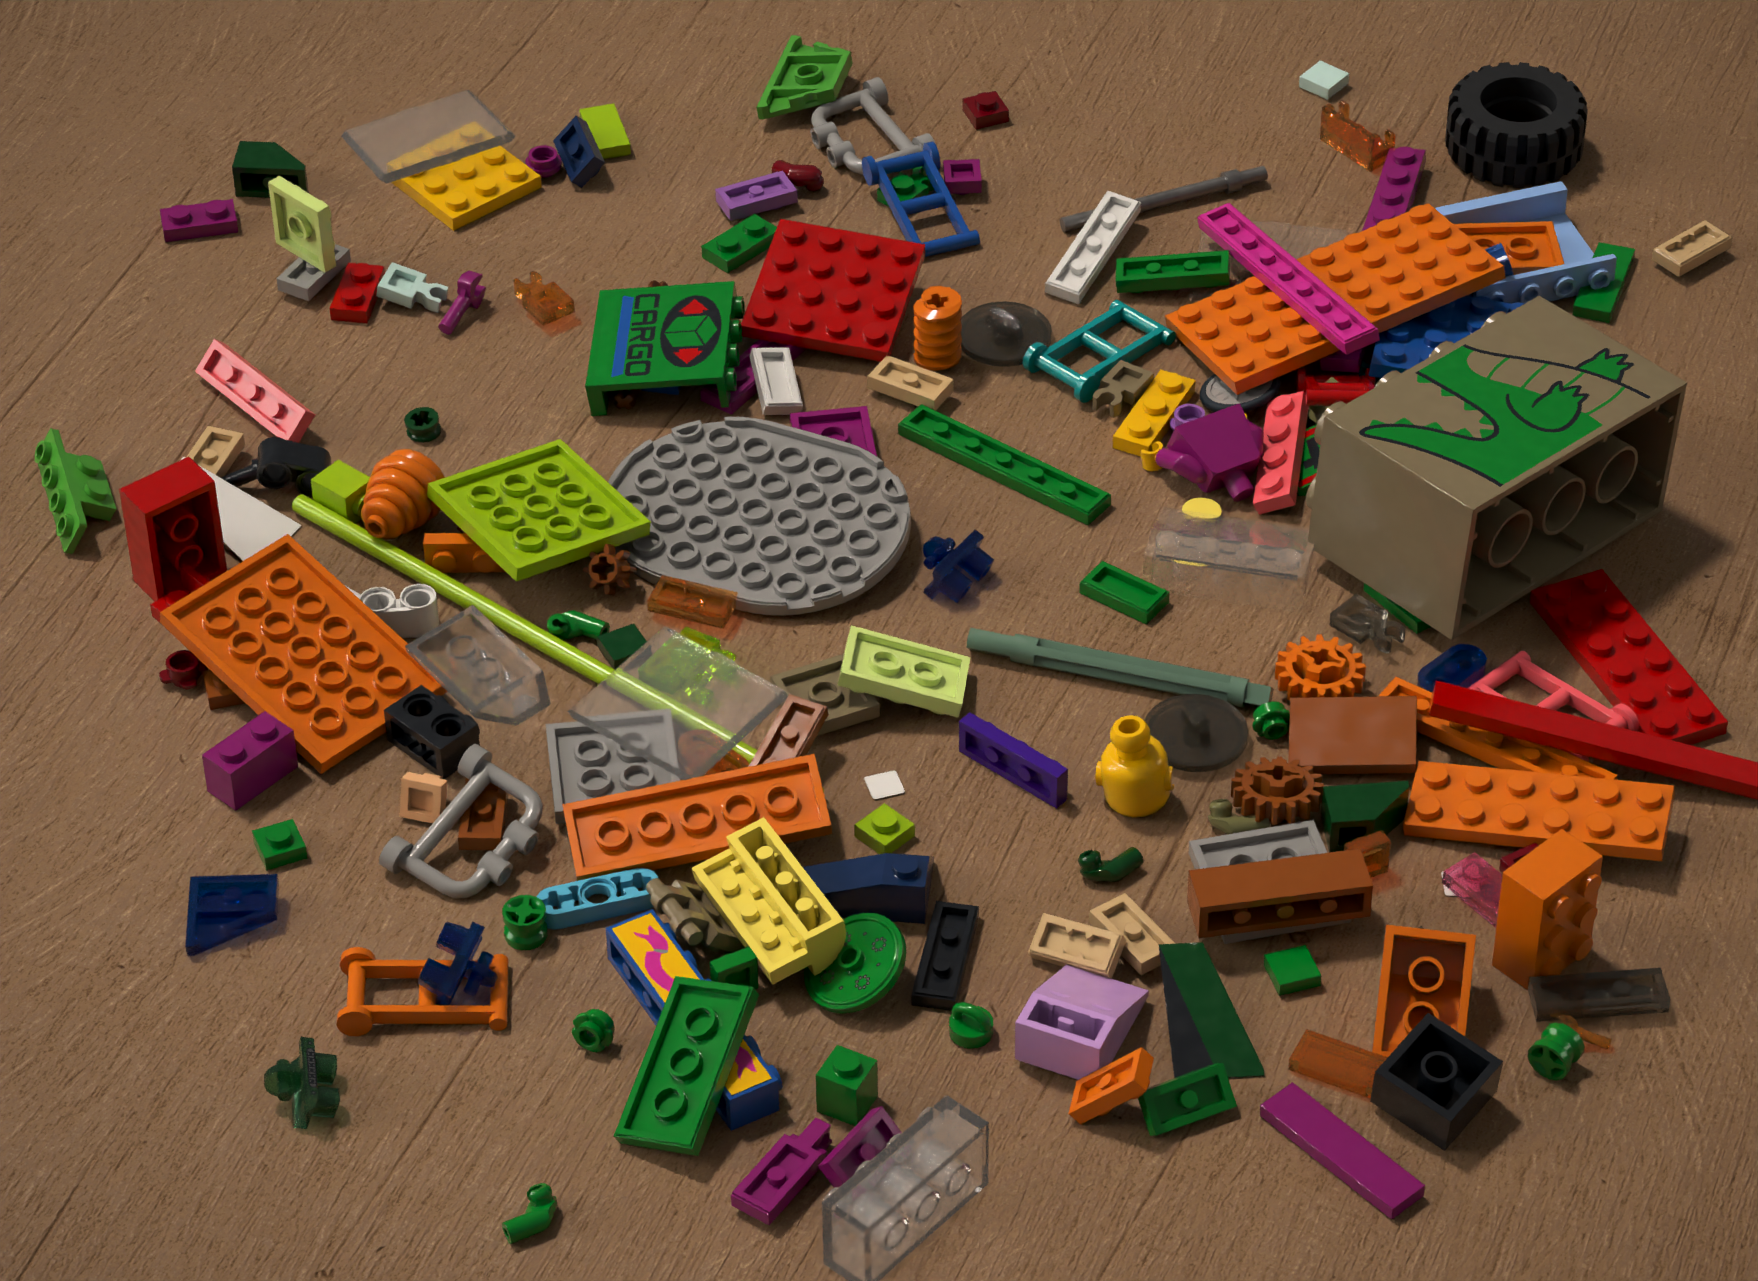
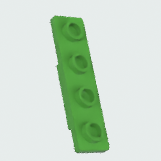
[35,428,116,554]

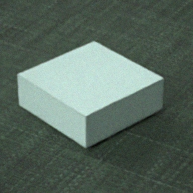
[1299,61,1349,100]

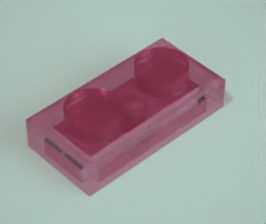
[1442,852,1502,928]

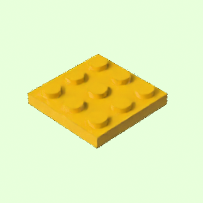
[388,127,542,231]

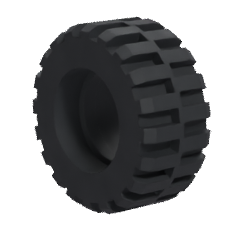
[1445,62,1588,188]

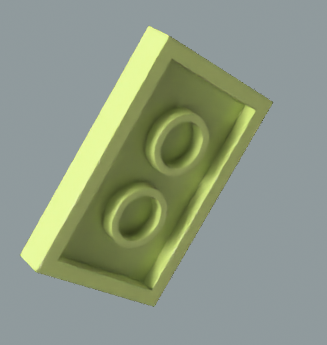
[837,625,971,717]

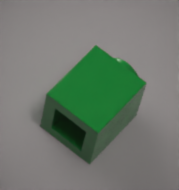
[816,1045,878,1126]

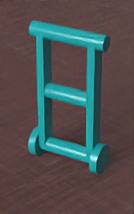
[1023,300,1176,403]

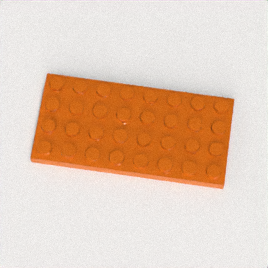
[1165,203,1506,395]

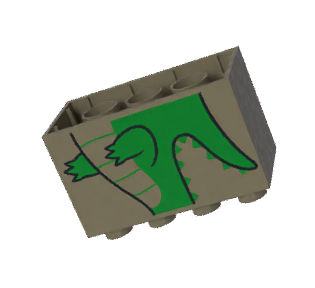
[1306,296,1687,640]

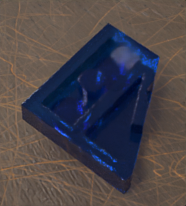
[185,874,279,956]

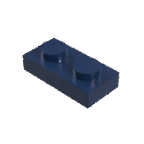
[553,116,605,188]

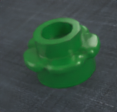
[1252,701,1290,740]
[572,1009,615,1052]

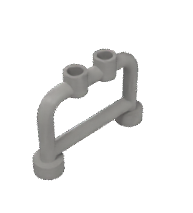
[810,77,937,175]
[379,744,543,898]

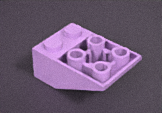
[1015,965,1149,1080]

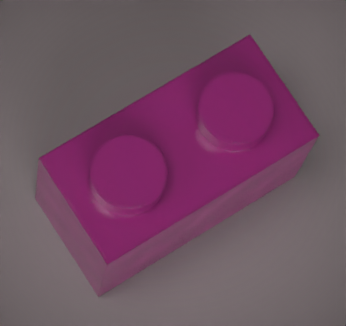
[202,711,298,811]

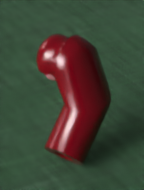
[772,160,824,192]

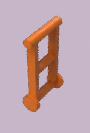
[336,947,509,1036]

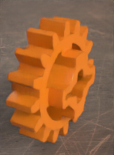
[1275,634,1366,701]

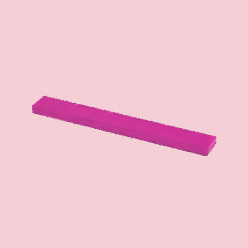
[1197,203,1380,355]

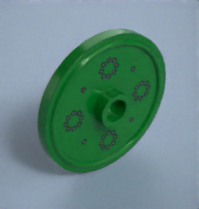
[804,913,907,1014]

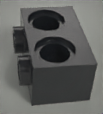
[384,685,480,779]

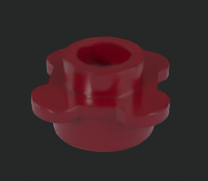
[159,650,208,690]

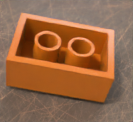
[1492,829,1603,993]

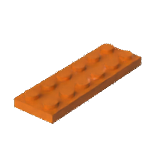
[562,754,832,881]
[1403,761,1675,861]

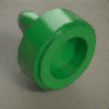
[949,1002,993,1049]

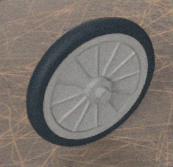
[1200,374,1280,413]

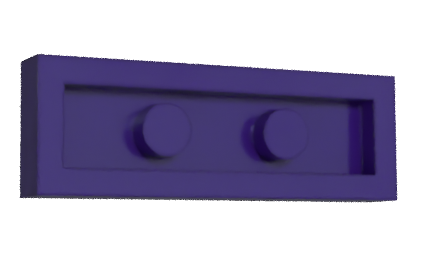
[959,712,1068,808]

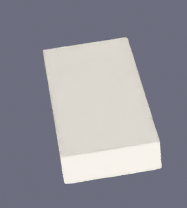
[750,347,803,415]

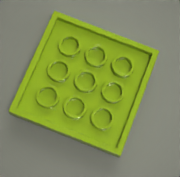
[427,439,651,582]

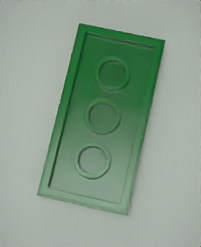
[614,976,759,1156]

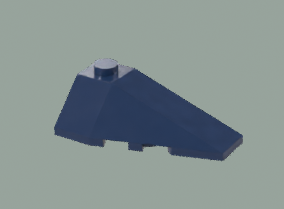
[803,853,934,924]

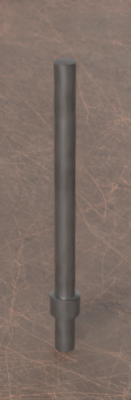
[1060,166,1268,232]

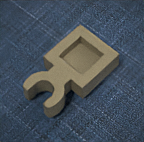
[1092,360,1154,418]

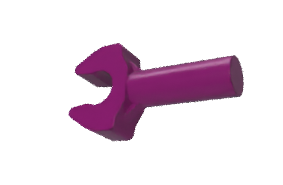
[438,270,486,335]

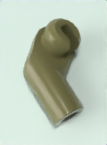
[1208,799,1270,834]

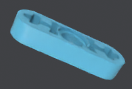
[536,868,659,930]

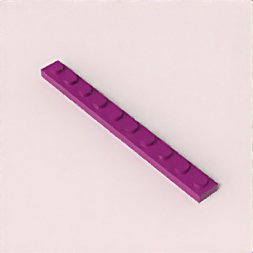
[1320,147,1426,373]

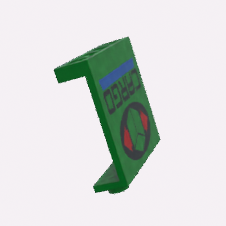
[585,281,745,416]

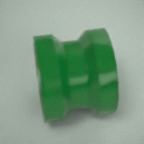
[502,895,548,950]
[1527,1022,1585,1081]

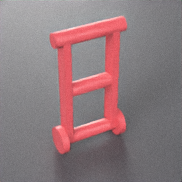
[1468,651,1639,762]

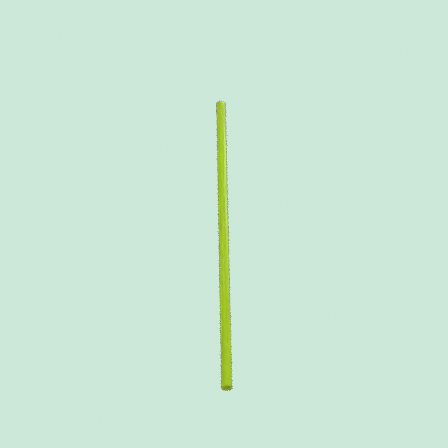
[292,494,824,792]

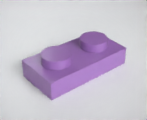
[715,170,798,221]

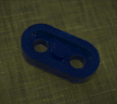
[1417,644,1487,693]

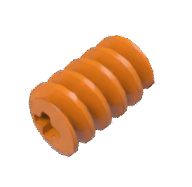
[913,286,962,371]

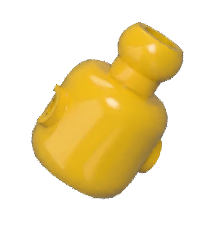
[1095,715,1174,818]

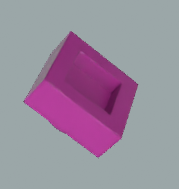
[943,159,982,195]

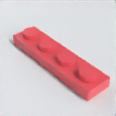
[195,339,315,443]
[1253,391,1309,515]

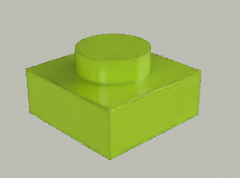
[854,803,915,854]

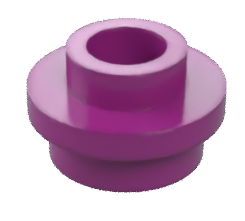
[525,145,562,178]

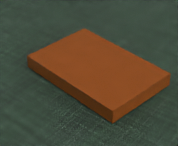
[1288,696,1417,774]

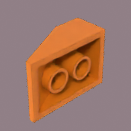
[1372,925,1476,1061]

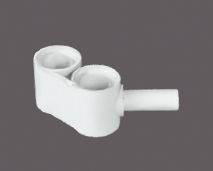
[346,584,439,638]

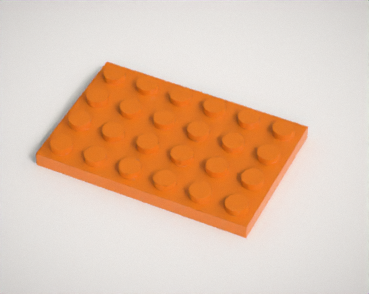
[160,534,449,774]

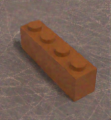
[1187,849,1373,939]

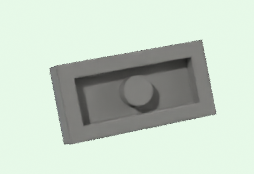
[276,244,351,301]

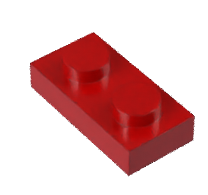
[329,263,385,324]

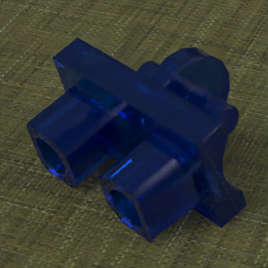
[923,530,994,603]
[418,922,498,1005]

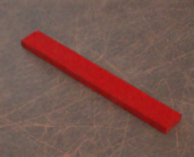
[1429,680,1758,800]

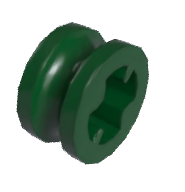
[404,407,441,443]

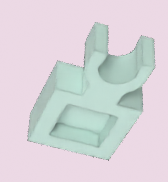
[376,262,449,313]

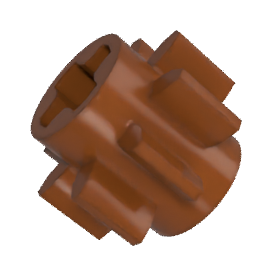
[583,544,637,595]

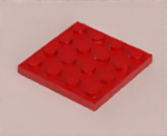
[741,219,925,362]

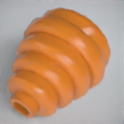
[361,449,445,539]

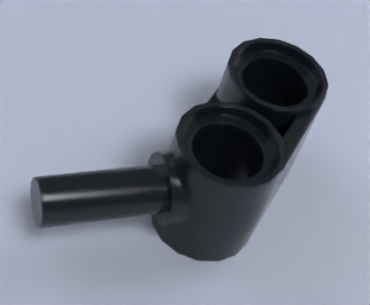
[220,437,331,498]

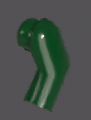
[1078,847,1144,882]

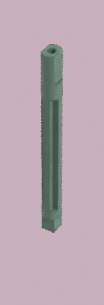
[966,628,1274,707]

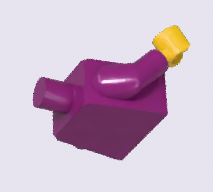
[1140,403,1264,502]

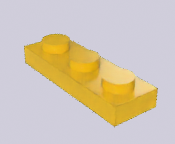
[1112,369,1196,457]

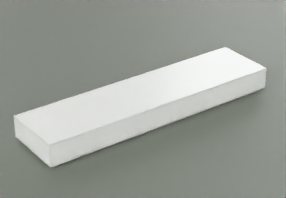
[1045,191,1141,304]

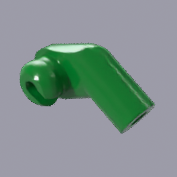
[547,610,610,641]
[502,1183,558,1244]

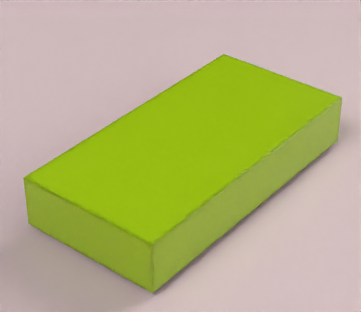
[579,103,631,159]

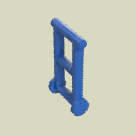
[862,141,980,257]

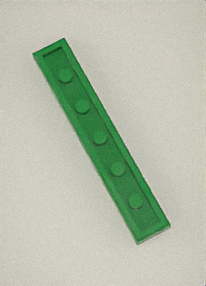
[898,404,1111,525]

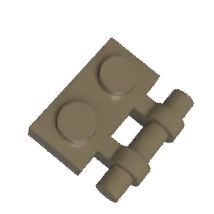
[646,878,744,953]

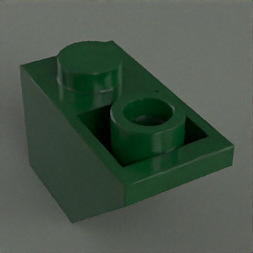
[1321,781,1410,853]

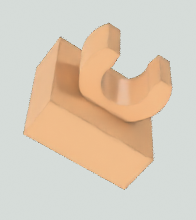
[399,772,448,824]

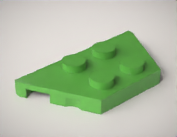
[756,35,853,119]

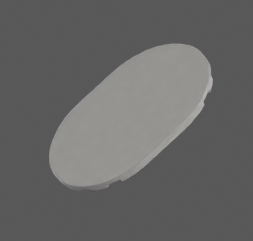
[608,417,911,615]

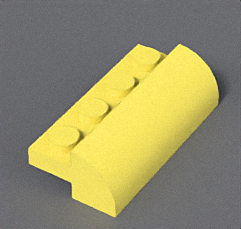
[691,817,846,985]

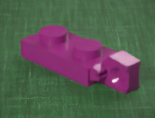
[731,1118,832,1225]

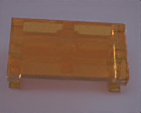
[1320,100,1395,172]

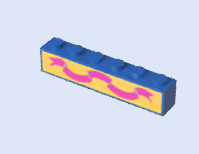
[606,909,783,1131]

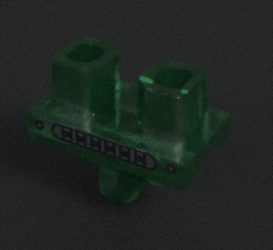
[264,1037,340,1129]

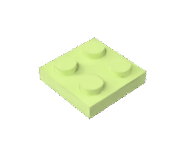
[268,176,336,273]

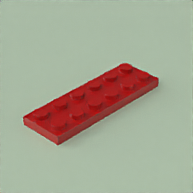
[1530,569,1728,745]

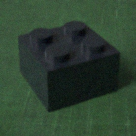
[1370,1013,1503,1151]

